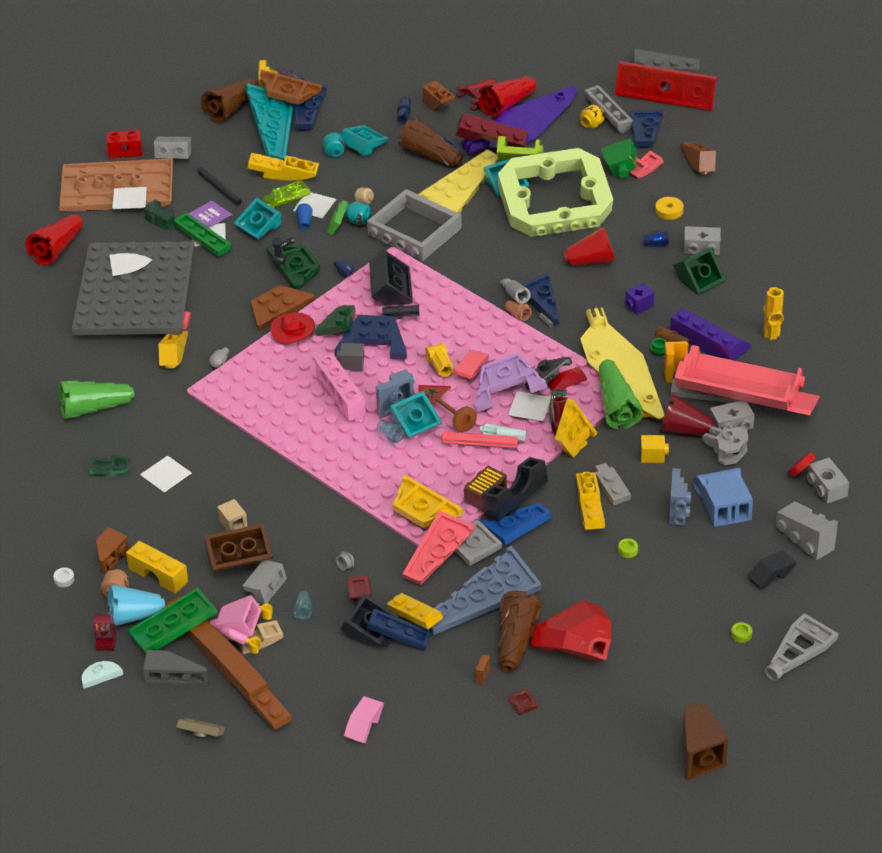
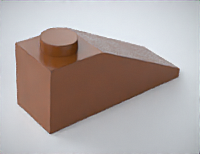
[681,143,716,174]

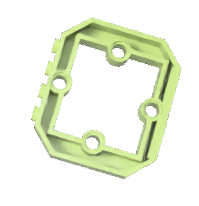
[498,148,613,237]

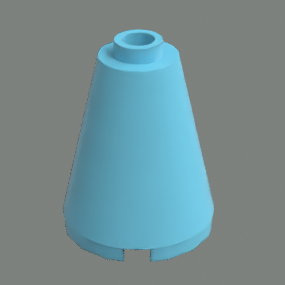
[107,585,165,626]

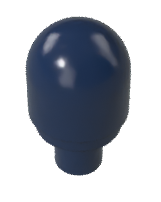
[334,259,355,277]

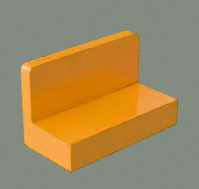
[664,341,688,383]

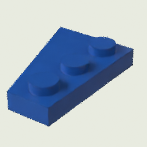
[480,503,552,545]

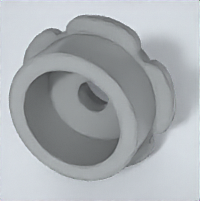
[336,551,354,571]

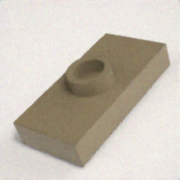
[177,718,225,737]

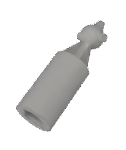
[500,278,531,303]

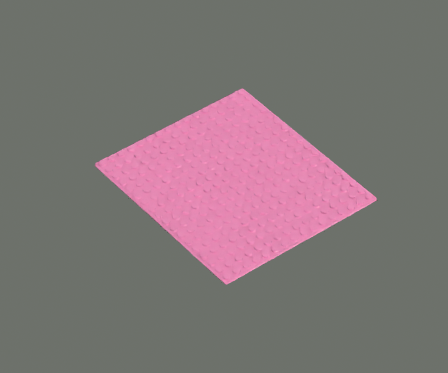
[187,247,605,547]

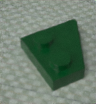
[315,305,356,336]

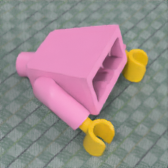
[210,595,273,654]

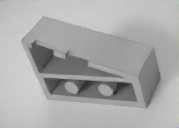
[776,502,838,560]

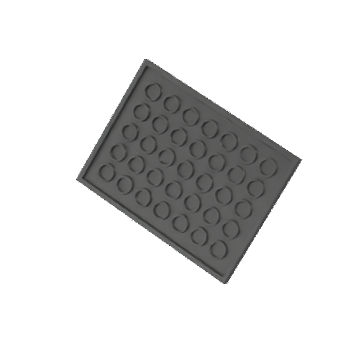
[72,241,195,335]

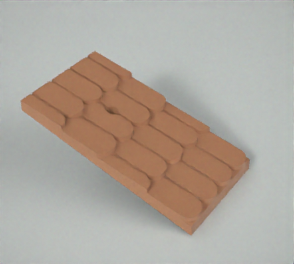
[58,158,173,212]

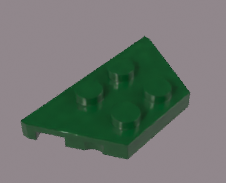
[266,245,320,290]

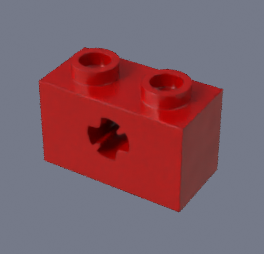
[107,130,143,159]

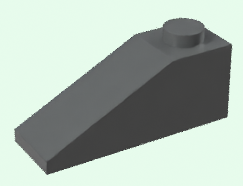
[143,650,209,685]

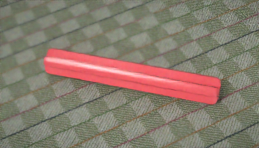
[441,432,518,448]

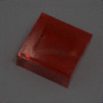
[509,689,538,715]

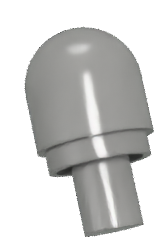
[209,347,229,368]

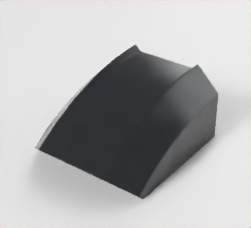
[340,593,400,647]

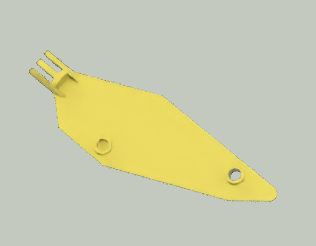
[580,307,664,419]

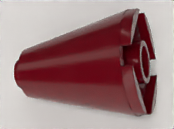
[659,394,715,436]

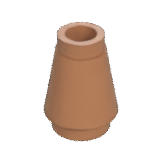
[505,300,531,321]

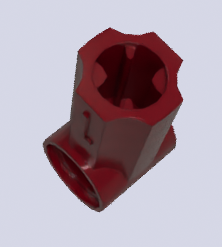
[550,396,568,436]

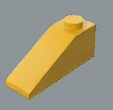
[158,331,188,368]

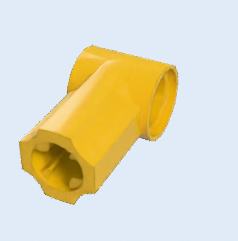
[425,343,454,377]

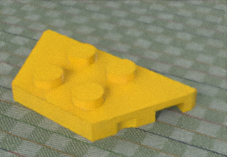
[555,398,598,458]
[393,475,463,528]

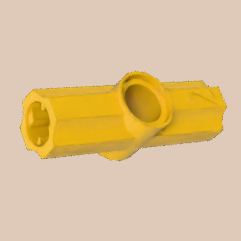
[763,287,784,340]

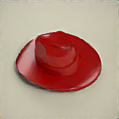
[271,312,315,344]

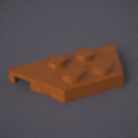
[260,69,322,105]
[251,285,315,331]

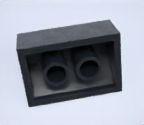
[369,249,413,305]

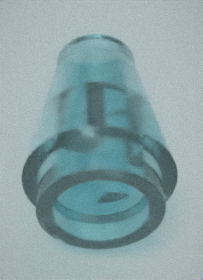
[377,420,404,443]
[293,591,313,620]

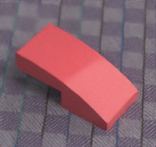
[629,151,663,179]
[455,349,489,379]

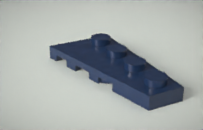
[295,84,327,130]

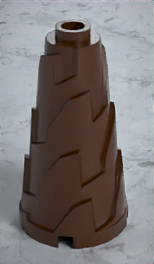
[201,78,258,122]
[398,117,463,167]
[498,590,542,672]

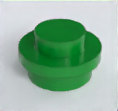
[650,338,667,355]

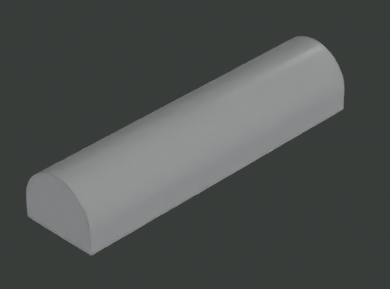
[584,85,633,133]

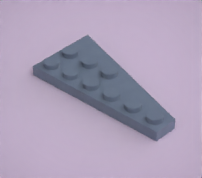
[429,546,542,635]

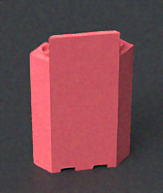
[675,345,820,415]

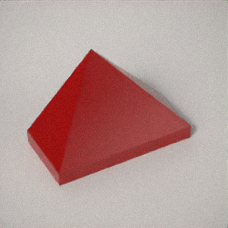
[548,366,587,392]

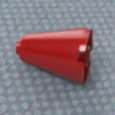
[564,228,615,266]

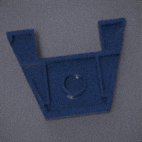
[334,315,407,359]

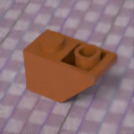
[422,81,455,110]
[96,527,129,575]

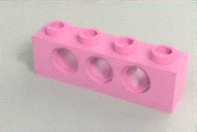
[315,353,366,421]

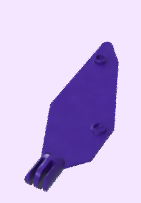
[461,86,578,156]

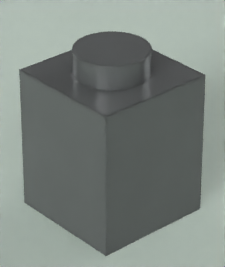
[337,343,365,370]

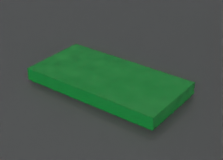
[128,588,218,654]

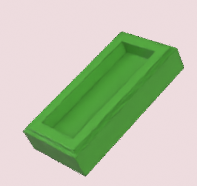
[327,200,348,235]

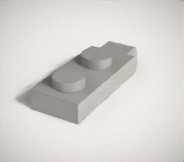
[594,463,631,505]

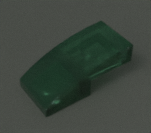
[88,454,130,477]

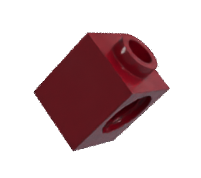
[347,575,373,602]

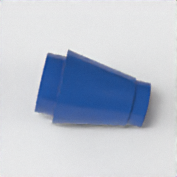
[296,203,313,230]

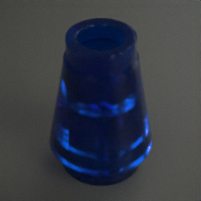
[643,229,669,247]

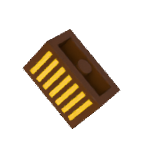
[463,465,507,512]

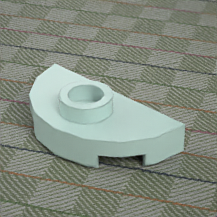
[82,661,123,689]

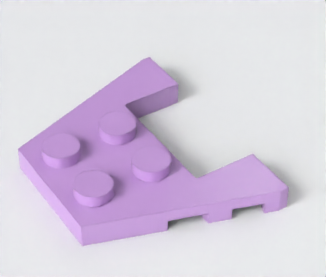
[475,353,547,412]

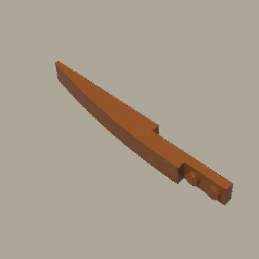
[165,596,292,730]

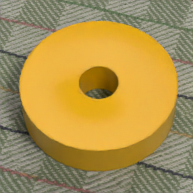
[655,197,684,220]

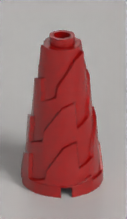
[477,76,537,118]
[25,214,83,265]

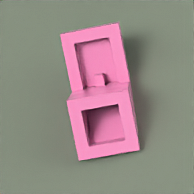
[344,696,384,743]

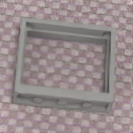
[367,189,462,261]

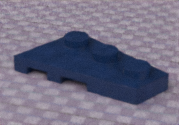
[630,110,663,147]

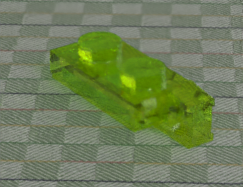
[262,180,310,208]

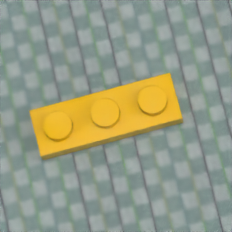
[387,593,443,629]

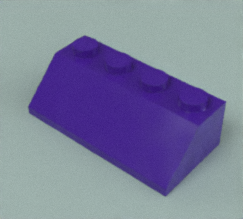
[670,308,751,361]

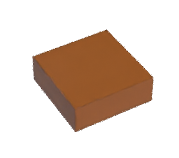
[475,654,490,685]

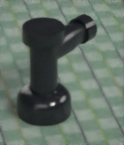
[272,237,295,265]

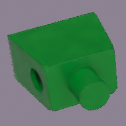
[601,138,637,178]

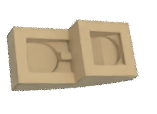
[237,620,283,654]

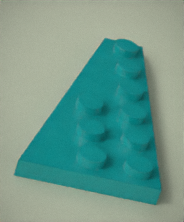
[245,83,294,160]

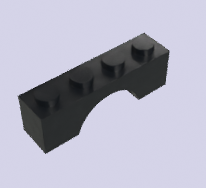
[481,457,548,519]

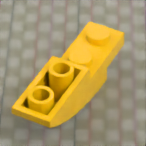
[247,153,319,181]
[576,472,605,530]

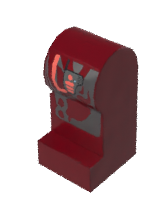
[93,614,117,651]

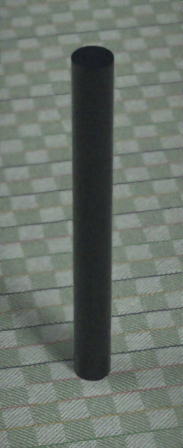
[197,167,242,205]

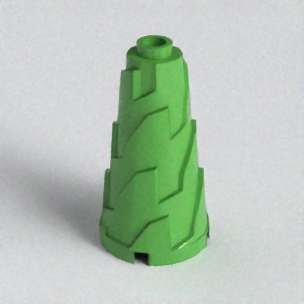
[599,359,644,429]
[58,381,134,419]

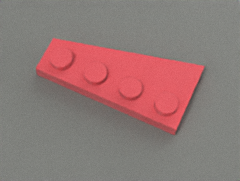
[403,511,476,585]

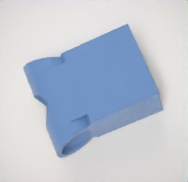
[692,468,753,527]

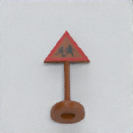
[419,385,477,433]

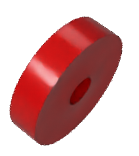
[787,451,816,477]

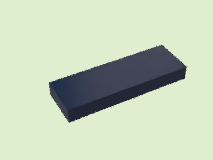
[367,608,431,651]

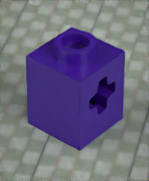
[625,283,654,315]

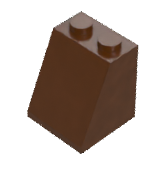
[682,701,729,781]

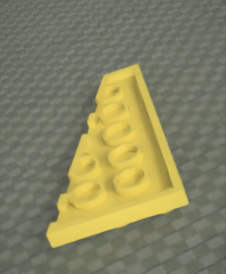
[418,149,499,214]

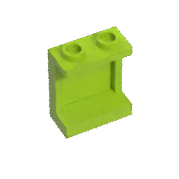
[497,136,544,162]

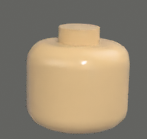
[355,187,374,205]

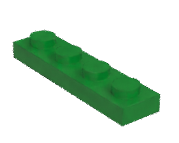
[173,212,232,257]

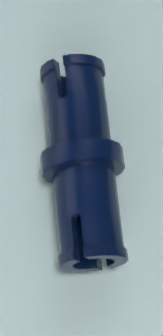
[397,97,411,124]

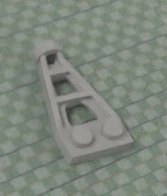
[764,613,838,681]

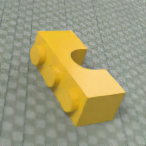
[126,541,188,594]

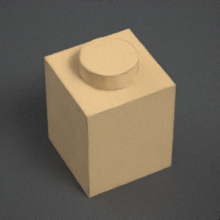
[217,499,248,531]

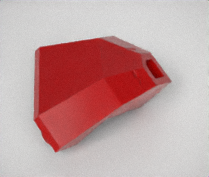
[530,600,611,663]

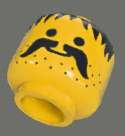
[580,104,605,129]

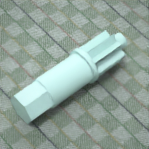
[480,424,527,441]

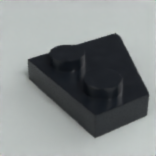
[525,357,573,390]

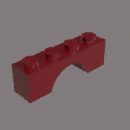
[455,113,528,148]

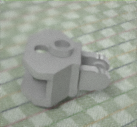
[702,426,748,465]

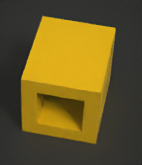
[641,435,669,463]

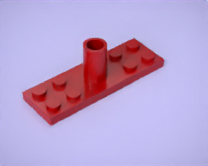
[615,61,717,111]

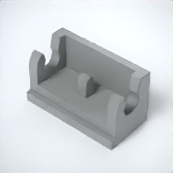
[242,560,287,605]

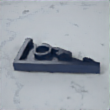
[522,273,560,325]

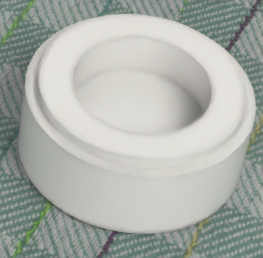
[53,568,74,587]

